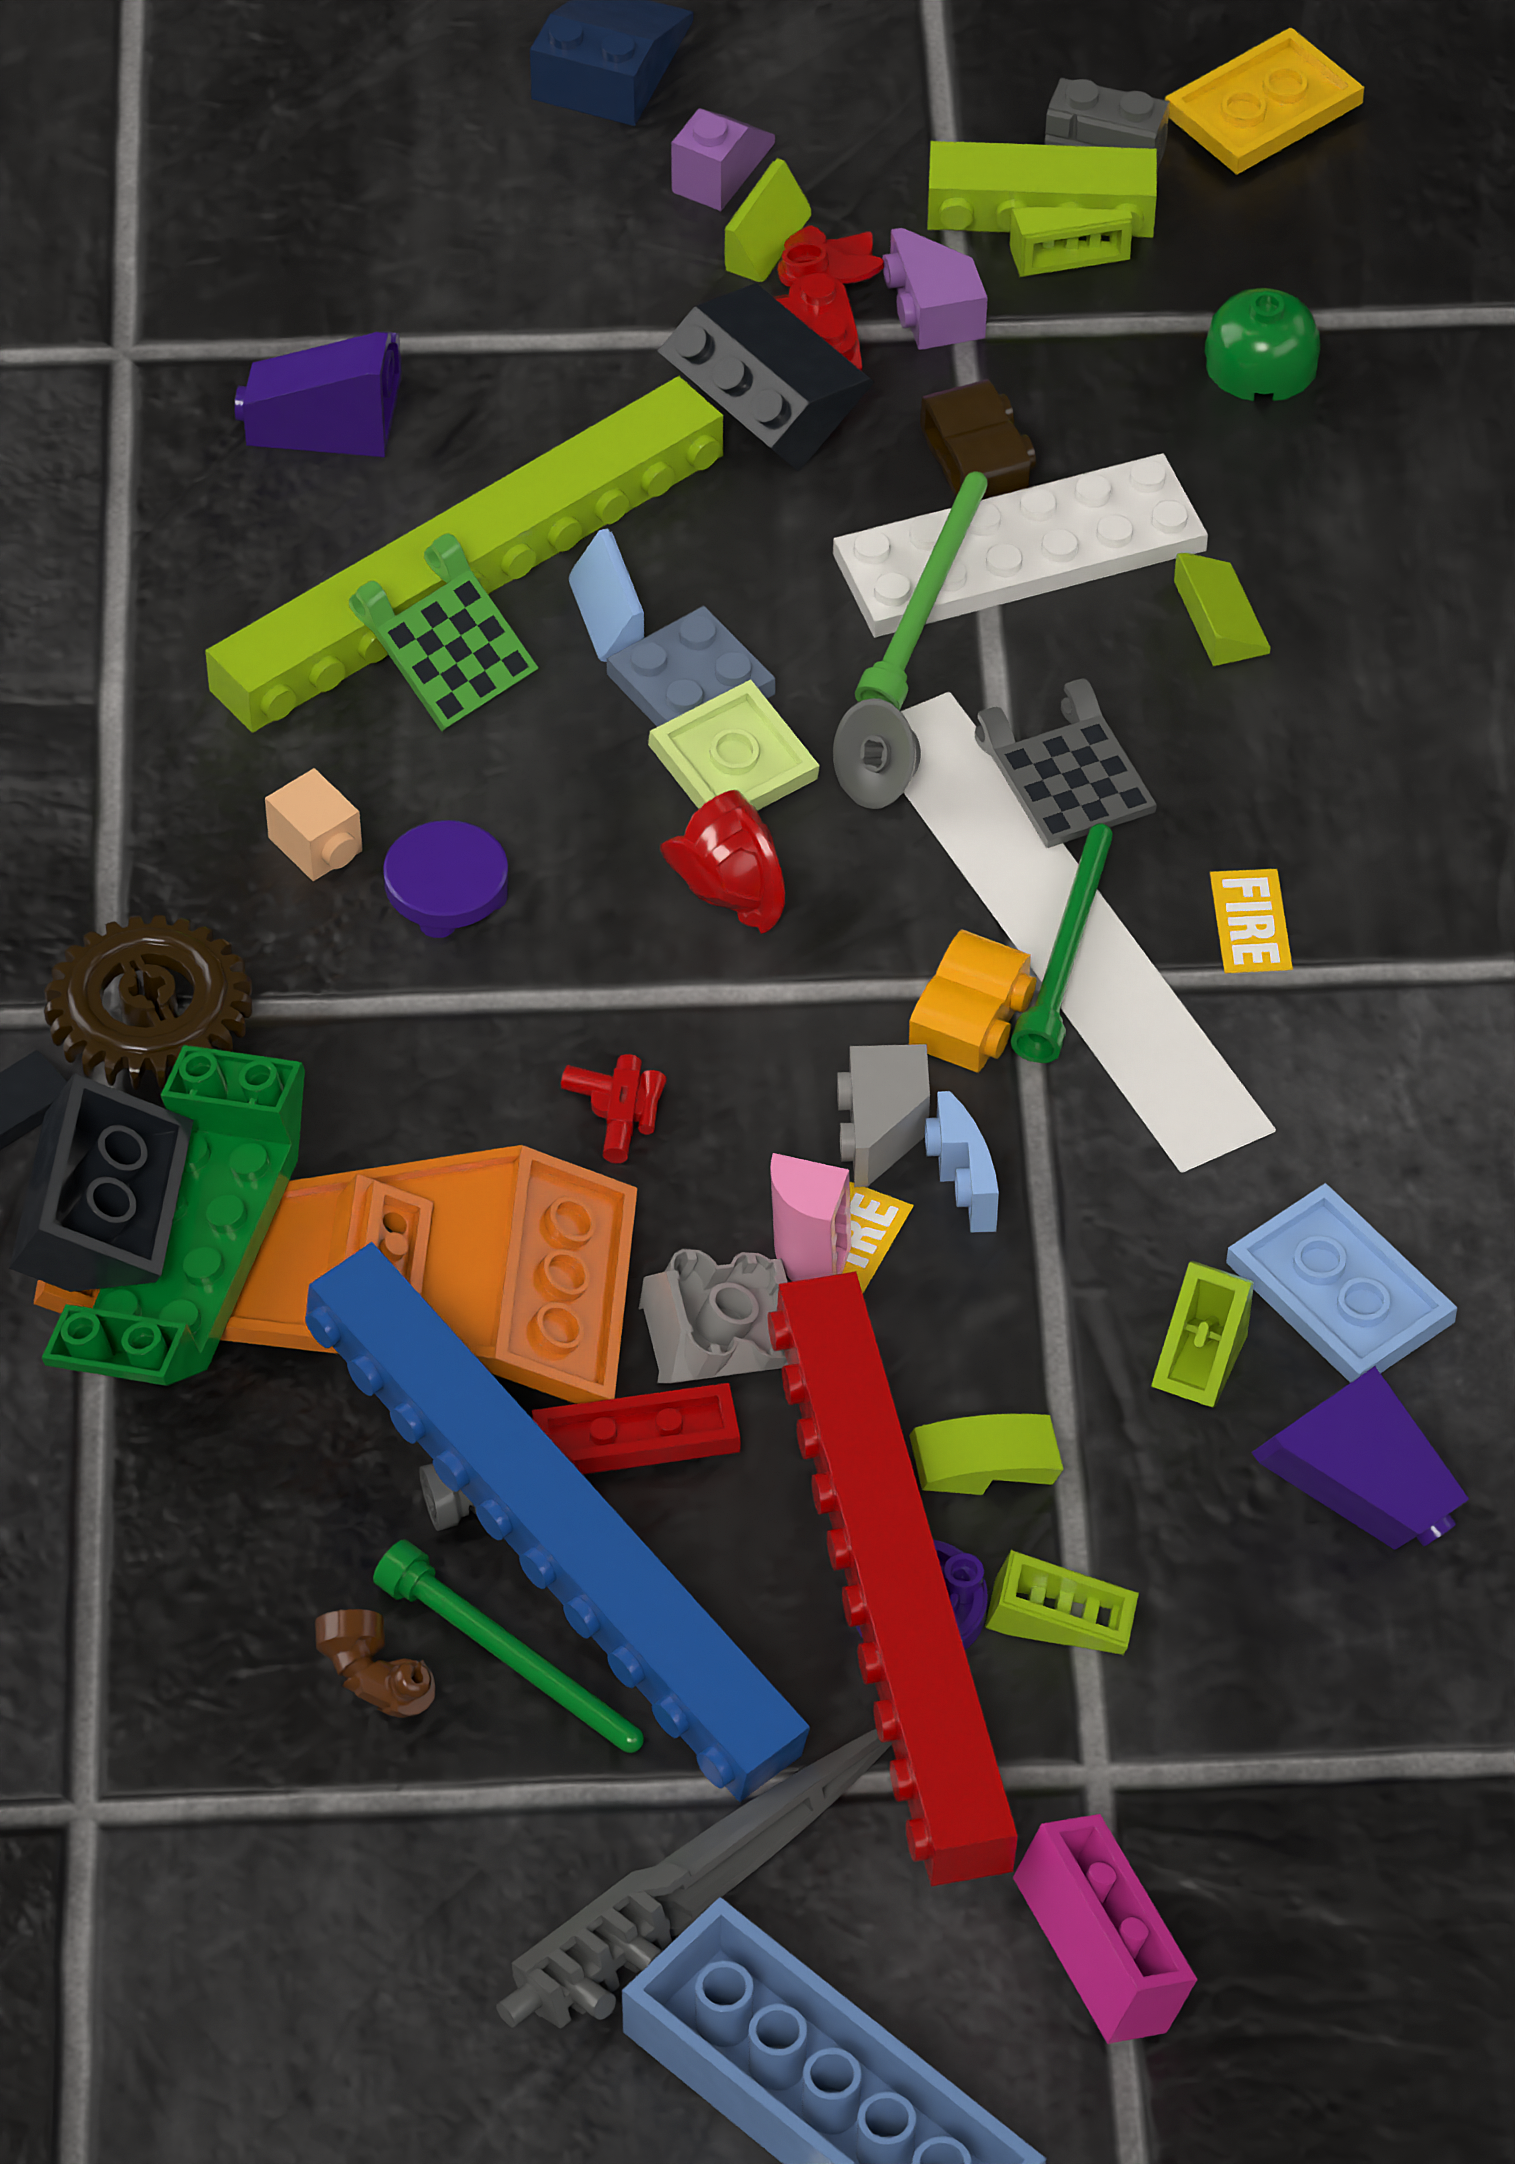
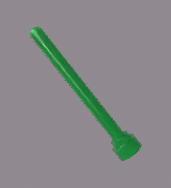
[1011,823,1113,1063]
[373,1539,644,1753]

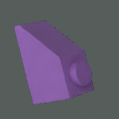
[672,108,775,211]

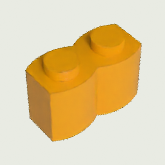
[909,929,1037,1073]

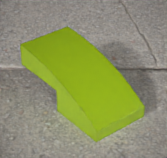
[909,1414,1064,1495]

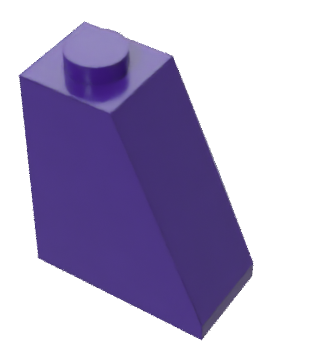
[235,332,402,457]
[1252,1366,1469,1550]

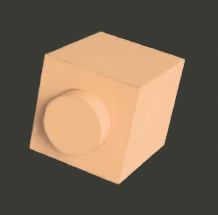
[265,768,362,881]

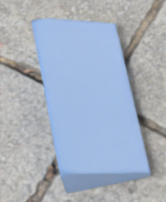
[569,528,644,662]

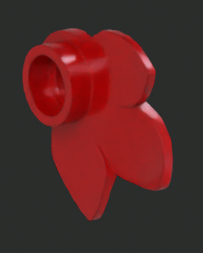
[778,225,884,287]

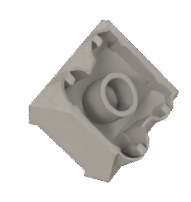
[639,1249,788,1383]

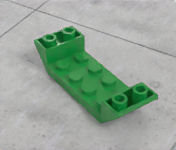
[42,1045,305,1386]

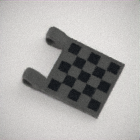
[974,679,1157,848]

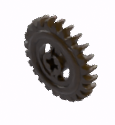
[44,915,253,1091]

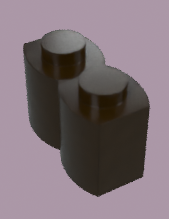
[920,379,1036,500]

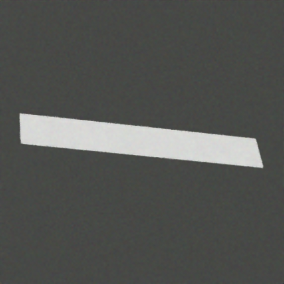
[901,692,1276,1173]

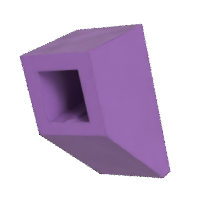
[882,228,987,350]

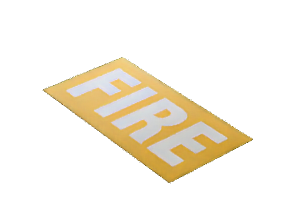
[1210,869,1293,973]
[842,1182,914,1293]

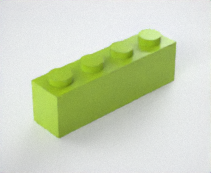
[927,141,1157,237]

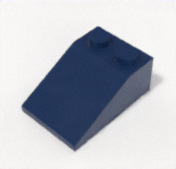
[530,0,694,126]

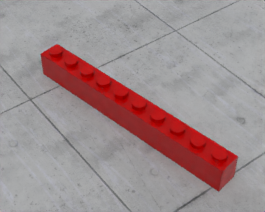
[767,1271,1018,1887]

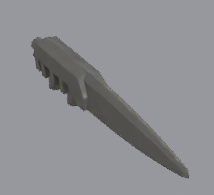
[496,1729,892,2029]

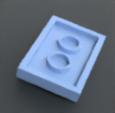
[1226,1183,1457,1383]

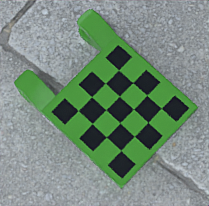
[349,533,538,731]

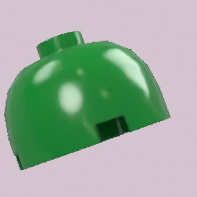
[1205,288,1321,401]

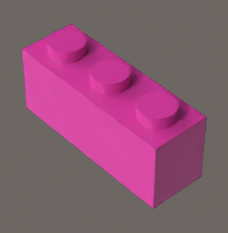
[1013,1814,1197,2044]

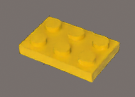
[1165,27,1364,175]

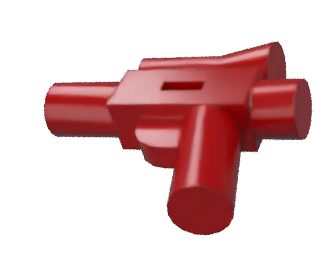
[561,1054,667,1163]

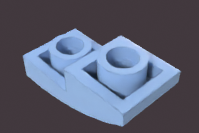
[925,1091,999,1233]

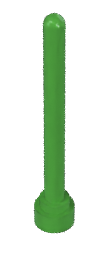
[855,472,988,711]

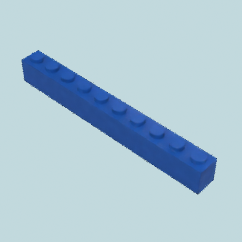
[305,1242,810,1802]

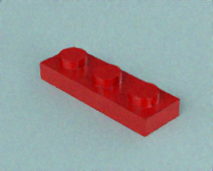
[532,1383,740,1474]

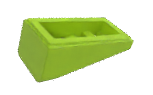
[1010,207,1133,277]
[985,1550,1139,1655]

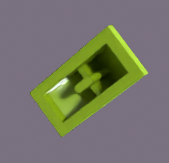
[1151,1261,1254,1408]

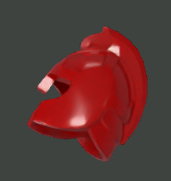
[660,790,785,934]

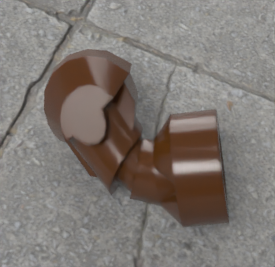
[315,1609,435,1718]

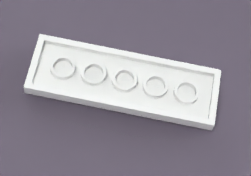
[833,453,1208,638]

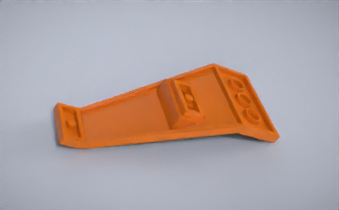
[34,1145,637,1404]

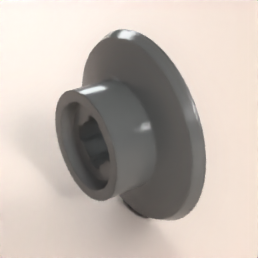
[833,698,921,809]

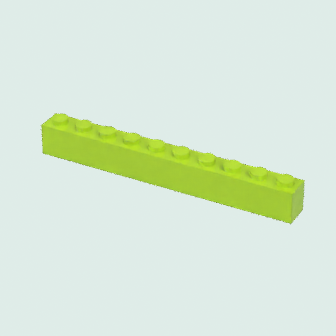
[205,376,723,733]

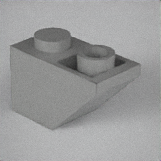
[837,1044,930,1187]

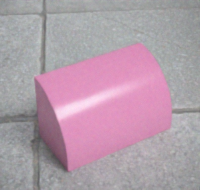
[770,1153,852,1281]

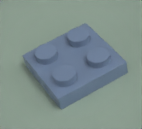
[607,606,775,727]

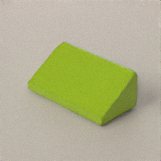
[725,158,811,282]
[1174,553,1270,666]

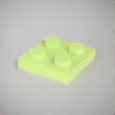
[648,679,820,810]

